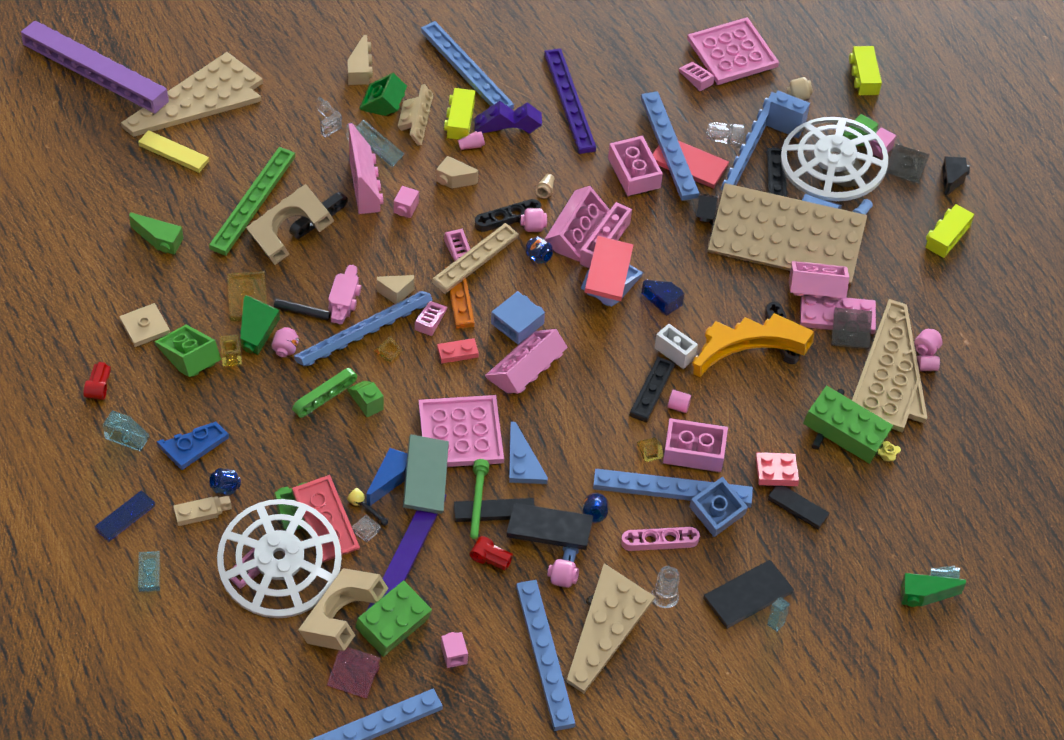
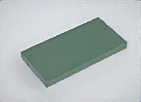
[403,434,449,514]

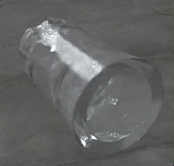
[707,122,745,148]
[651,566,680,608]

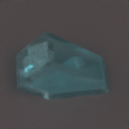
[103,410,150,451]

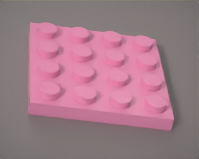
[687,17,779,85]
[419,395,504,467]

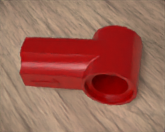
[83,362,111,400]
[469,536,513,571]

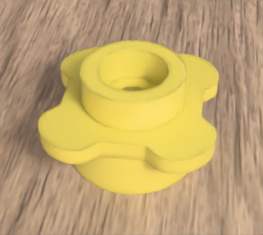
[878,441,901,461]

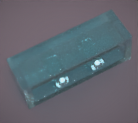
[767,597,790,632]

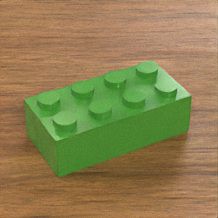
[803,385,893,464]

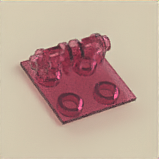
[327,647,381,699]

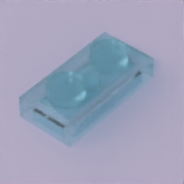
[138,551,160,592]

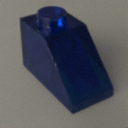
[641,280,685,316]

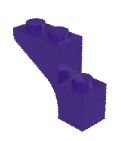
[474,101,542,134]

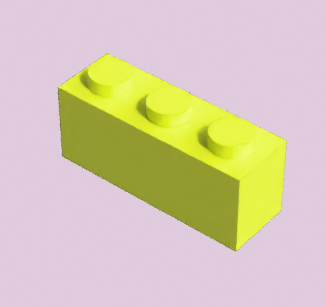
[849,46,882,95]
[444,88,475,140]
[925,204,975,258]

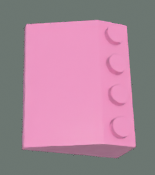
[349,123,383,214]

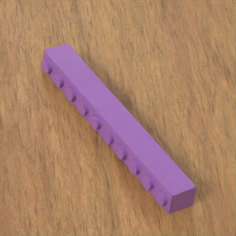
[21,21,169,114]

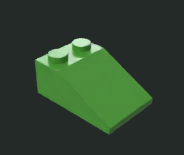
[154,325,221,377]

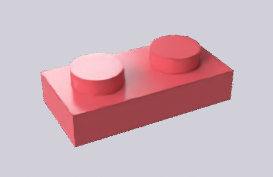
[437,338,479,364]

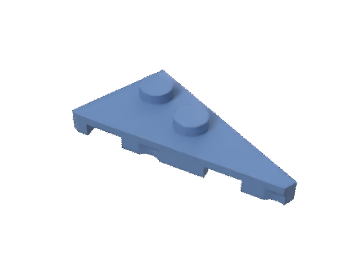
[509,422,548,484]

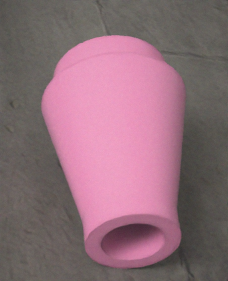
[458,131,485,150]

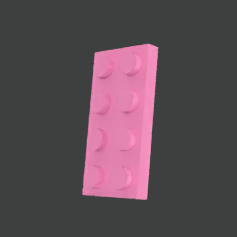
[800,294,876,334]

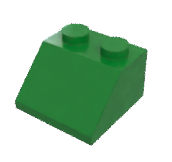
[359,73,407,116]

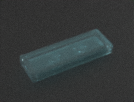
[356,119,404,168]

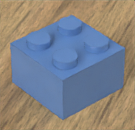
[689,477,748,537]

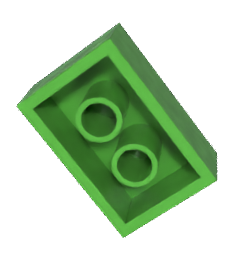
[355,580,432,657]

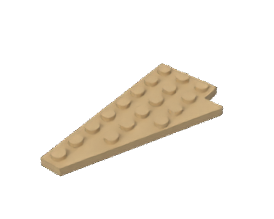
[121,52,263,137]
[852,299,927,432]

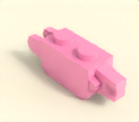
[328,265,361,324]

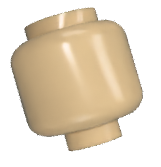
[787,77,813,100]

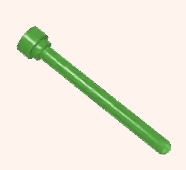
[470,459,489,539]

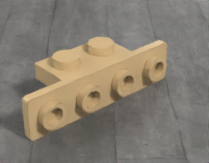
[398,84,433,146]

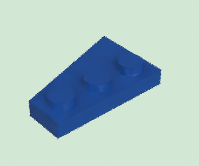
[157,422,229,470]

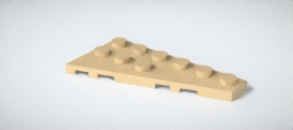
[567,563,655,694]

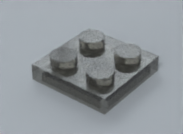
[886,144,930,183]
[831,307,872,349]

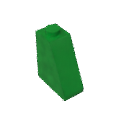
[240,295,280,355]

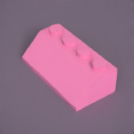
[545,186,610,261]
[485,329,568,394]

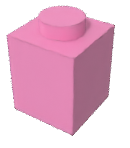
[870,127,896,159]
[394,186,419,218]
[441,632,468,668]

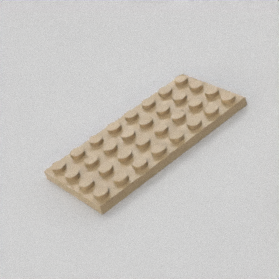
[708,183,867,285]

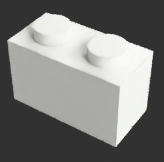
[655,324,698,369]

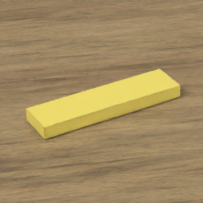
[138,130,209,173]

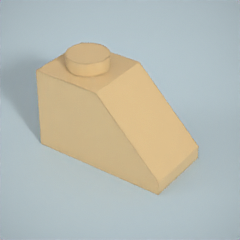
[436,156,478,189]

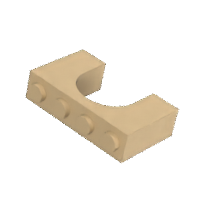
[246,184,334,265]
[298,568,388,651]

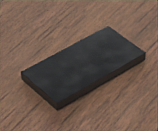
[506,503,593,550]
[703,560,794,629]

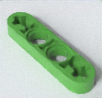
[292,368,358,418]

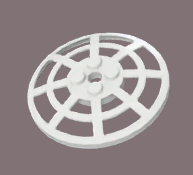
[781,117,888,201]
[217,499,342,618]

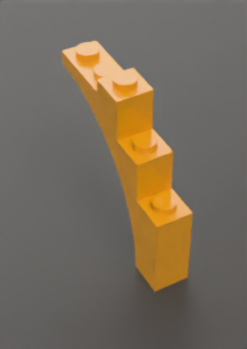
[692,313,814,377]

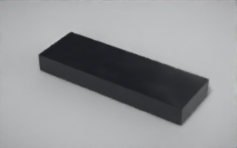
[768,486,830,530]

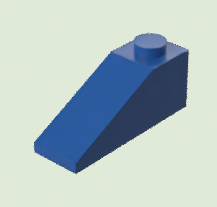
[366,448,407,506]

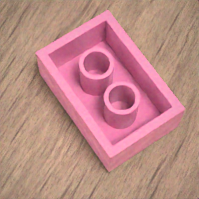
[608,136,663,196]
[789,261,849,300]
[663,418,728,472]

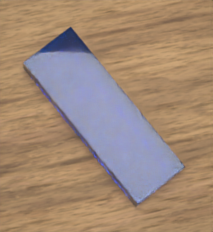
[95,490,155,542]

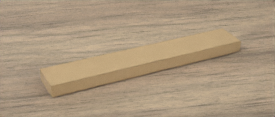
[432,223,519,294]

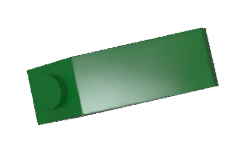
[901,573,966,607]

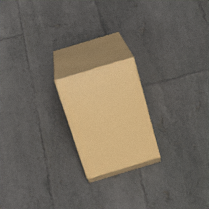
[377,275,414,304]

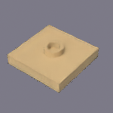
[119,303,170,347]

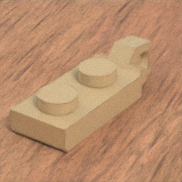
[173,496,232,526]

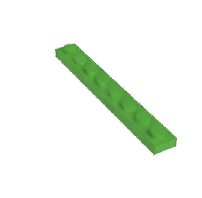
[209,147,295,256]

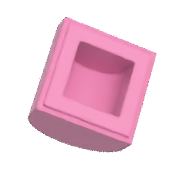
[916,355,940,371]
[668,390,691,413]

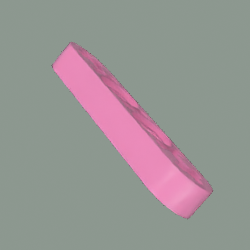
[621,527,700,551]

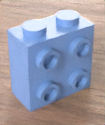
[766,91,810,138]
[491,291,545,344]

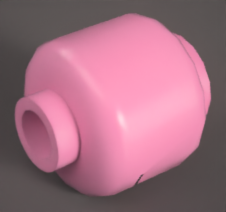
[520,208,547,232]
[272,327,299,357]
[914,329,942,355]
[547,559,579,588]

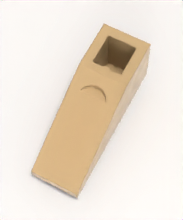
[348,35,373,85]

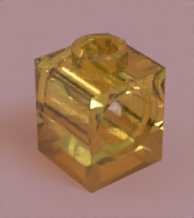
[219,334,242,366]

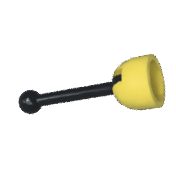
[347,488,388,526]

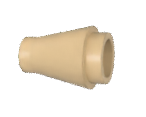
[535,174,555,199]

